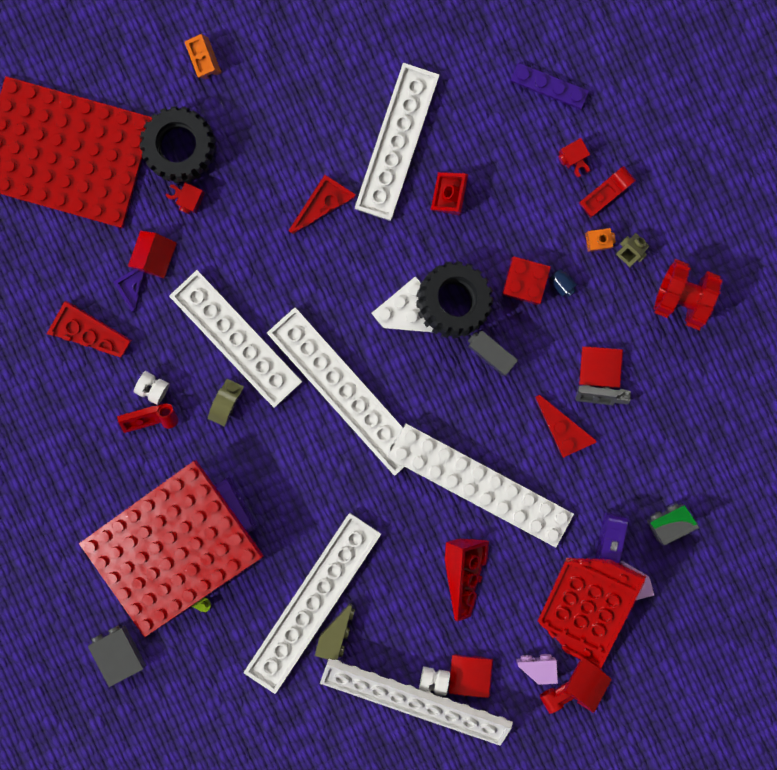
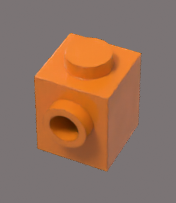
[585,228,616,252]

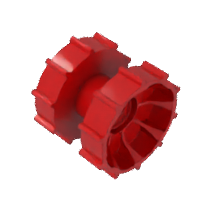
[653,259,723,331]

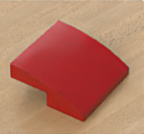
[579,346,623,388]
[449,654,493,698]
[563,657,612,713]

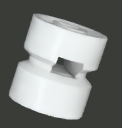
[134,371,170,405]
[419,666,450,696]

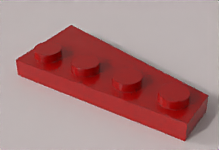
[47,301,132,357]

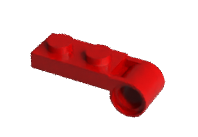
[579,166,636,218]
[117,403,179,433]

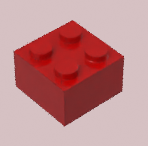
[501,256,551,305]

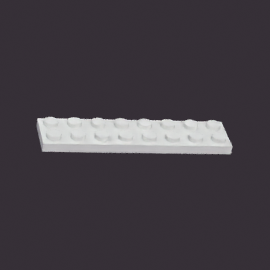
[355,63,439,221]
[169,270,302,408]

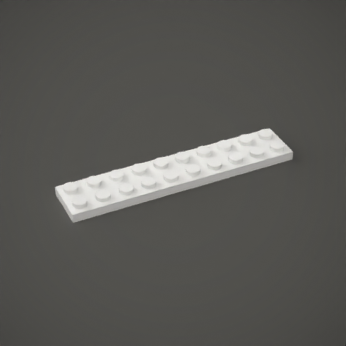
[267,308,404,476]
[388,423,574,547]
[243,512,381,694]
[320,659,512,746]

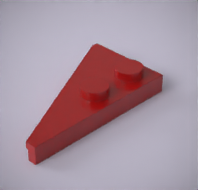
[289,175,356,234]
[535,395,596,458]

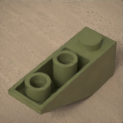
[315,603,355,660]

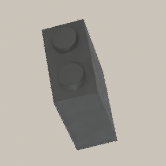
[467,331,518,376]
[88,625,146,687]

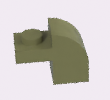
[207,379,244,427]

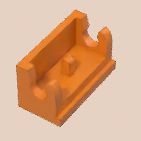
[184,34,221,79]

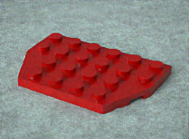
[538,558,647,669]

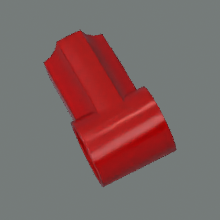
[540,682,574,714]

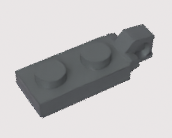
[575,385,631,405]

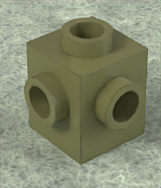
[616,233,650,267]

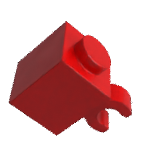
[558,138,590,178]
[166,183,205,215]

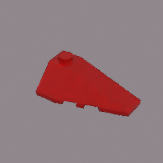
[445,538,489,622]

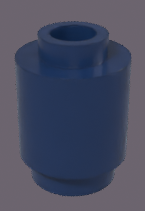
[549,269,577,297]

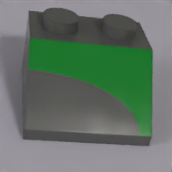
[647,503,699,545]

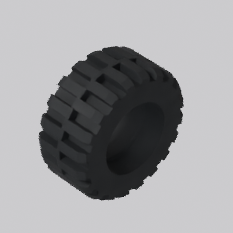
[140,106,217,183]
[416,261,493,338]

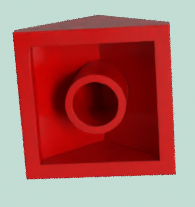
[431,172,468,216]
[128,231,177,279]

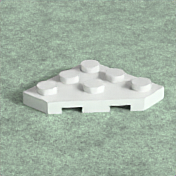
[371,277,433,333]

